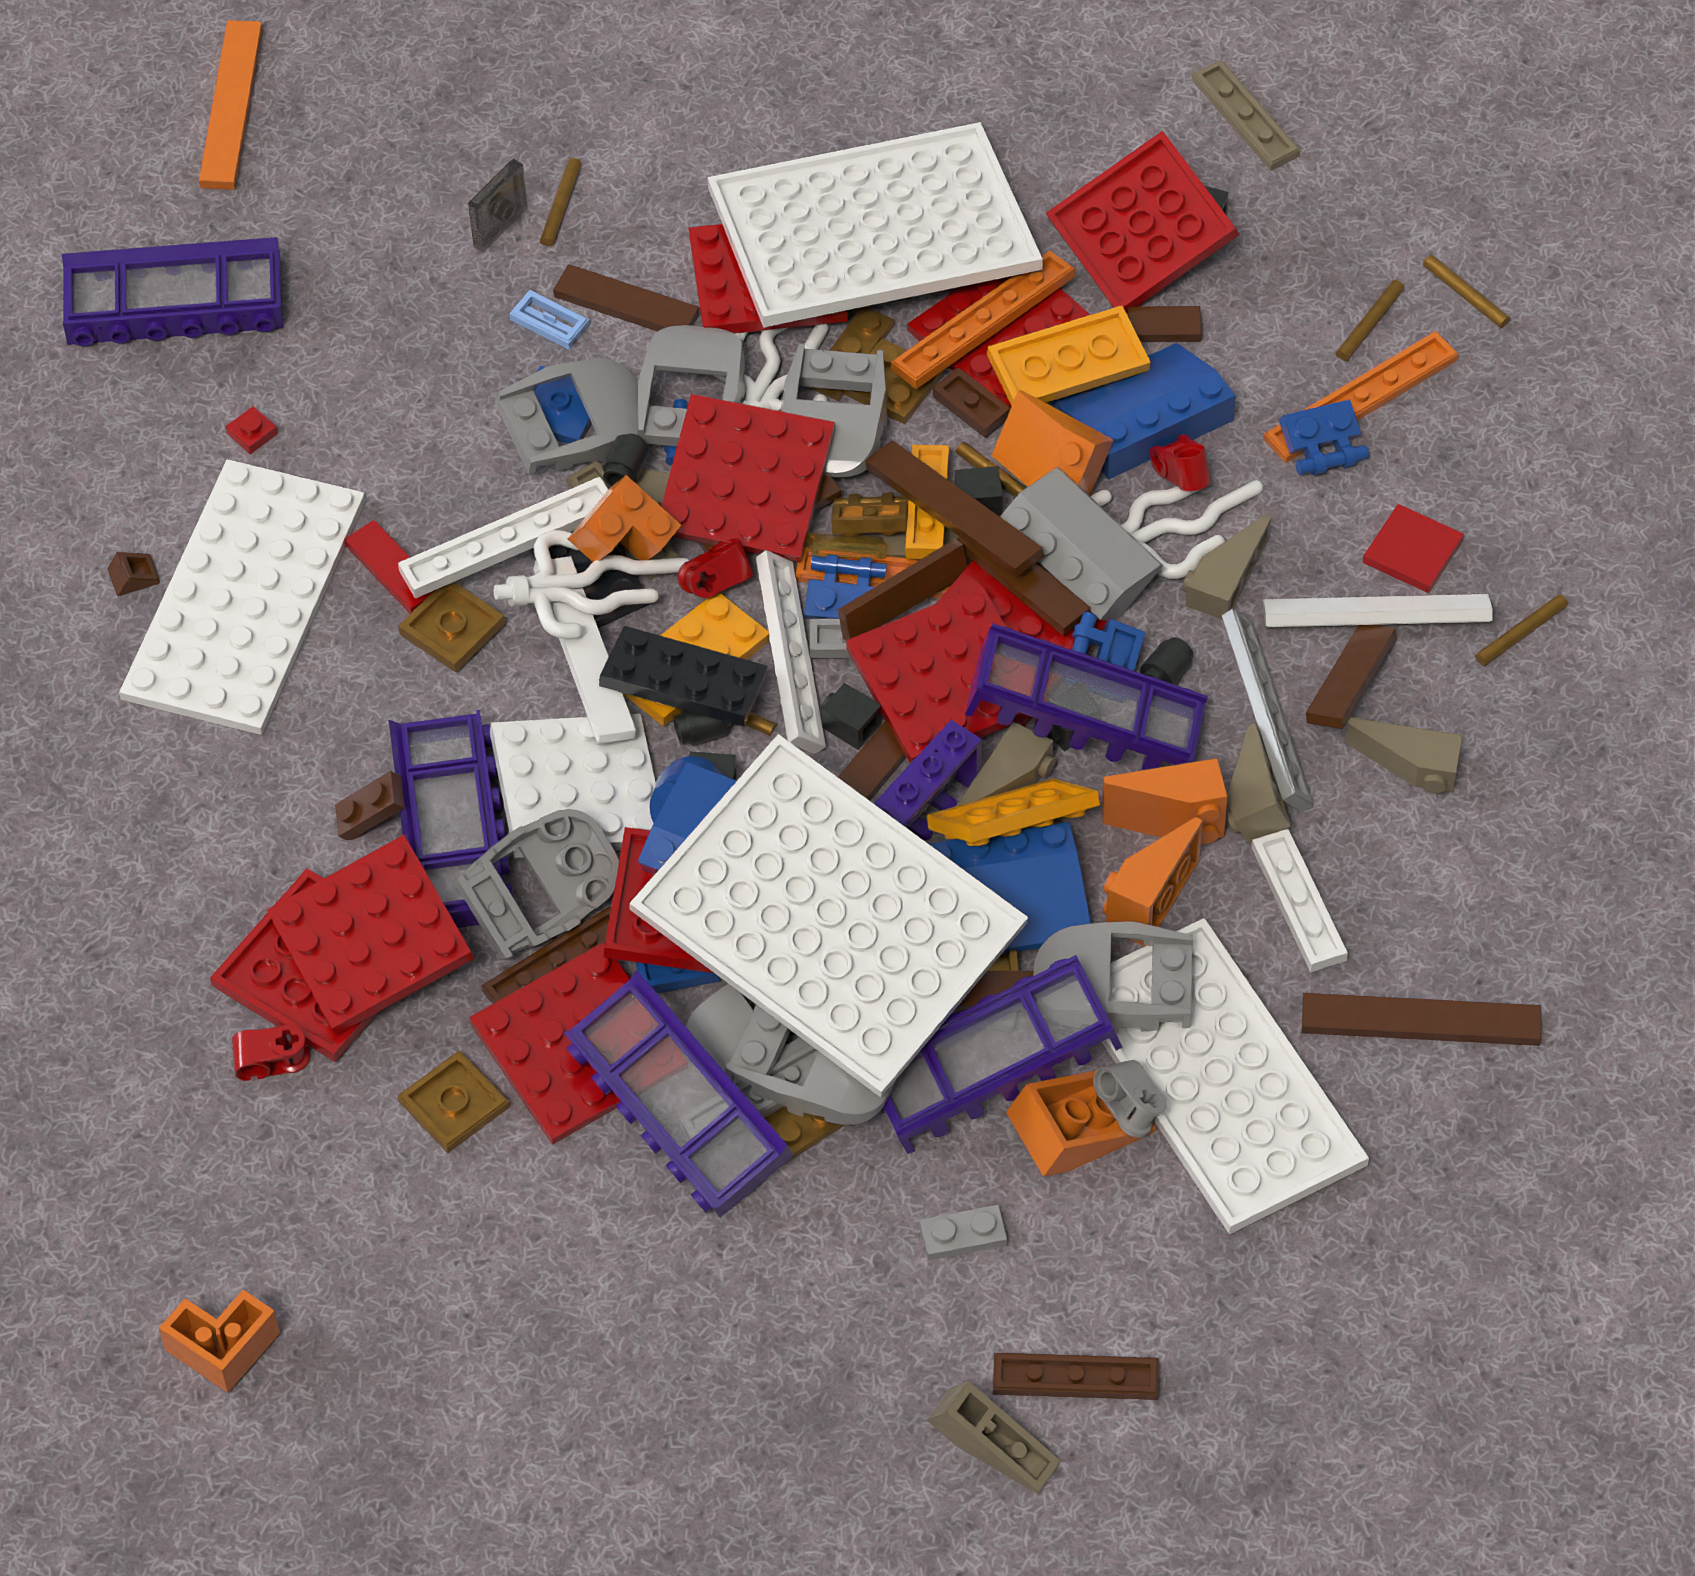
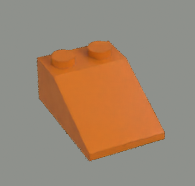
[991,390,1113,496]
[1101,758,1227,844]
[1102,817,1203,947]
[1006,1070,1156,1177]

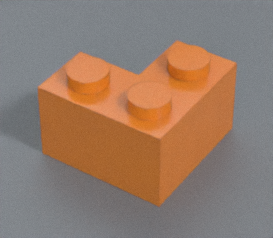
[567,475,681,562]
[159,1290,280,1393]

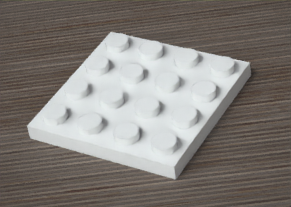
[489,714,656,858]

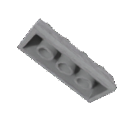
[1000,467,1163,621]

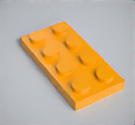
[987,305,1151,406]
[622,593,770,727]
[927,778,1100,846]

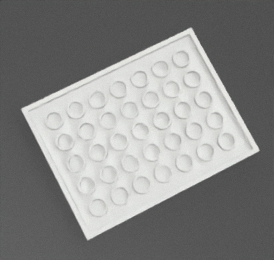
[707,122,1043,327]
[630,734,1028,1097]

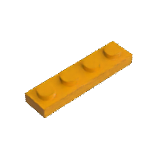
[905,444,949,559]

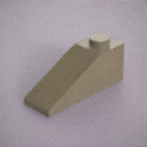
[1182,515,1271,620]
[1345,717,1463,794]
[956,722,1056,806]
[1226,723,1291,844]
[926,1381,1061,1493]

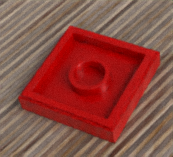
[1362,504,1464,593]

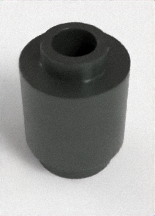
[603,433,649,486]
[1140,637,1193,685]
[673,709,732,746]

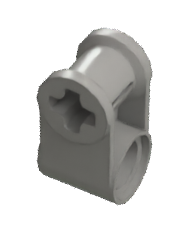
[1093,1060,1167,1138]

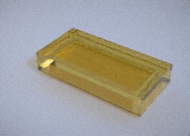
[807,533,887,559]

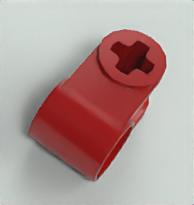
[1149,434,1211,491]
[677,538,754,598]
[232,1024,311,1081]

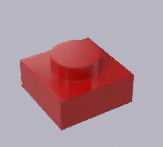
[225,406,278,454]

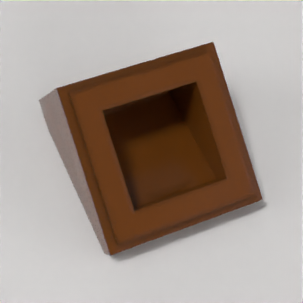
[108,552,160,596]

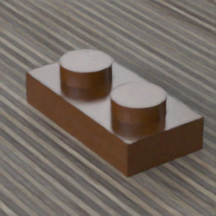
[933,367,1011,437]
[335,771,405,840]

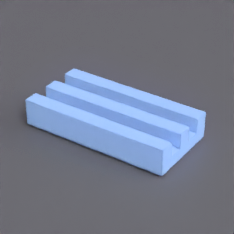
[509,290,590,350]

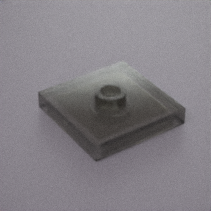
[468,159,528,253]

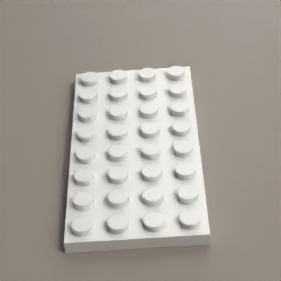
[119,459,366,735]
[1102,918,1369,1235]

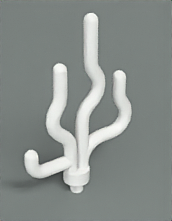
[713,324,829,410]
[1091,480,1263,579]
[494,530,690,639]

